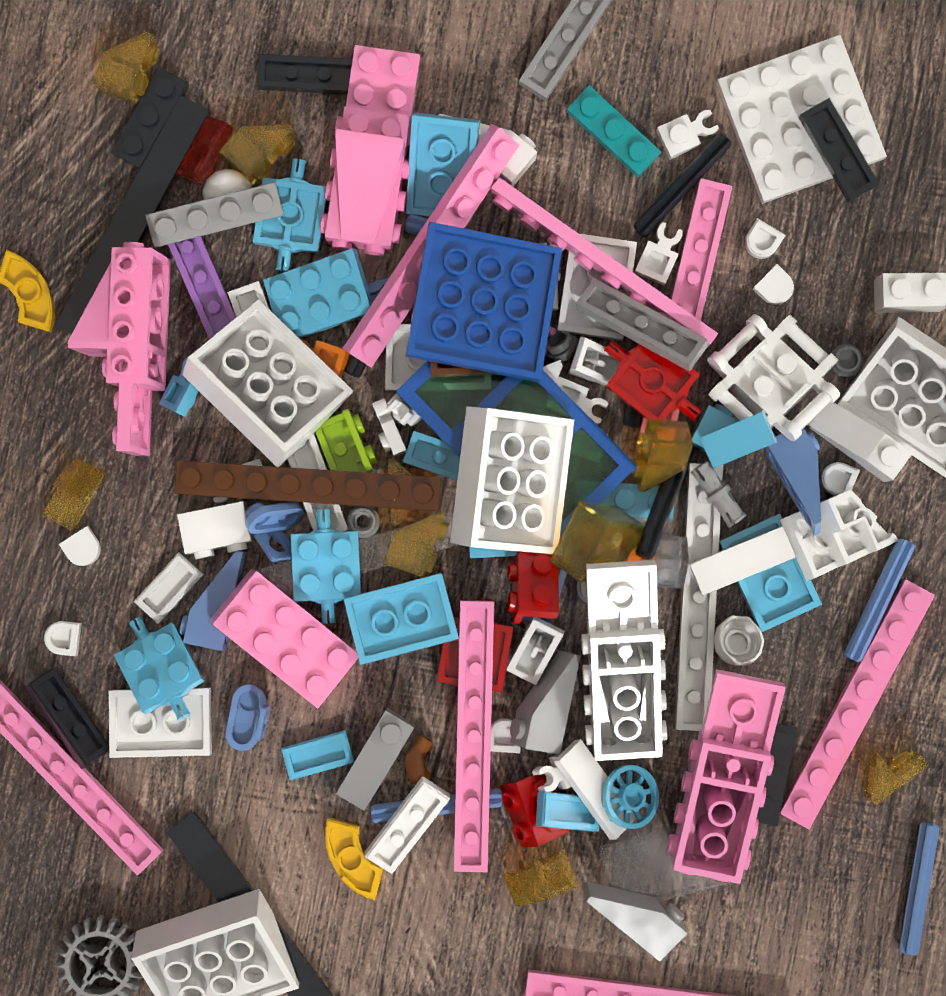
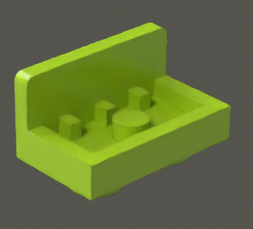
[315,409,378,473]

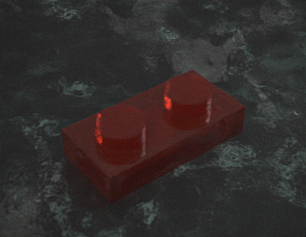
[176,117,234,186]

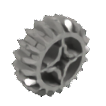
[55,915,143,996]

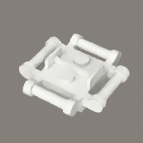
[707,314,840,442]

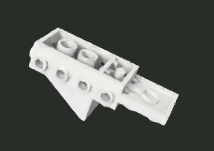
[581,560,667,761]

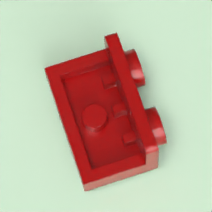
[507,551,559,624]
[500,773,570,848]

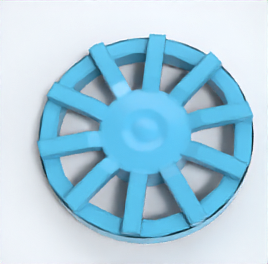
[601,765,659,829]

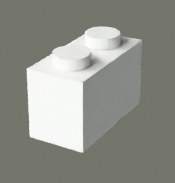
[874,273,946,313]
[177,501,255,559]

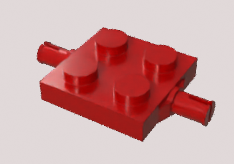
[604,339,702,428]
[436,597,513,693]

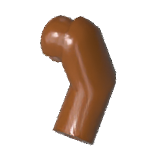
[404,734,434,784]

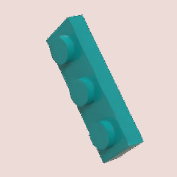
[566,85,661,178]

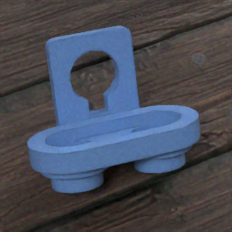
[245,501,304,562]
[226,684,271,751]

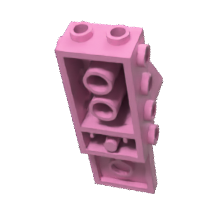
[320,45,421,256]
[68,242,171,456]
[666,669,786,884]

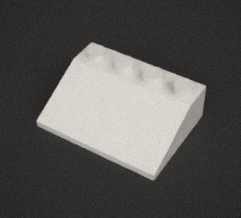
[182,299,353,467]
[837,316,946,478]
[450,406,574,555]
[131,889,299,996]

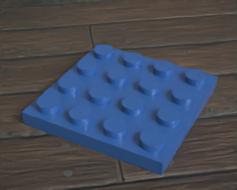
[405,222,562,382]

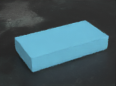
[700,411,777,469]
[281,729,355,780]
[536,792,599,832]

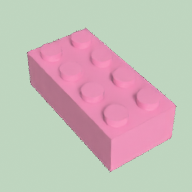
[208,569,358,708]

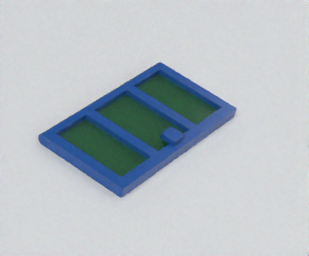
[396,361,637,543]

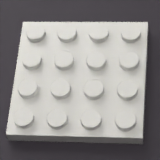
[716,35,887,204]

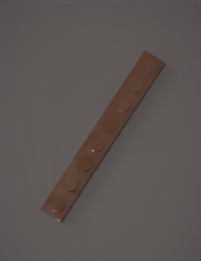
[174,460,443,512]

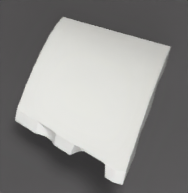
[780,490,898,581]

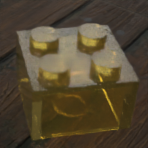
[549,501,645,582]

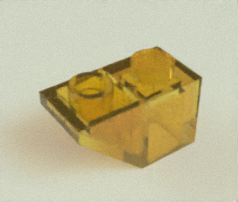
[93,32,160,104]
[220,124,297,184]
[631,419,693,492]
[384,512,450,577]
[503,849,580,907]

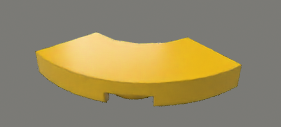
[0,250,55,333]
[325,817,383,900]

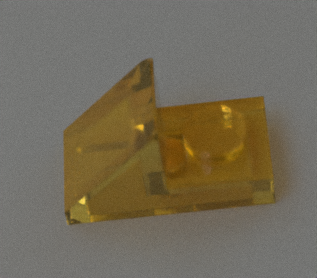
[42,457,106,531]
[864,750,929,806]

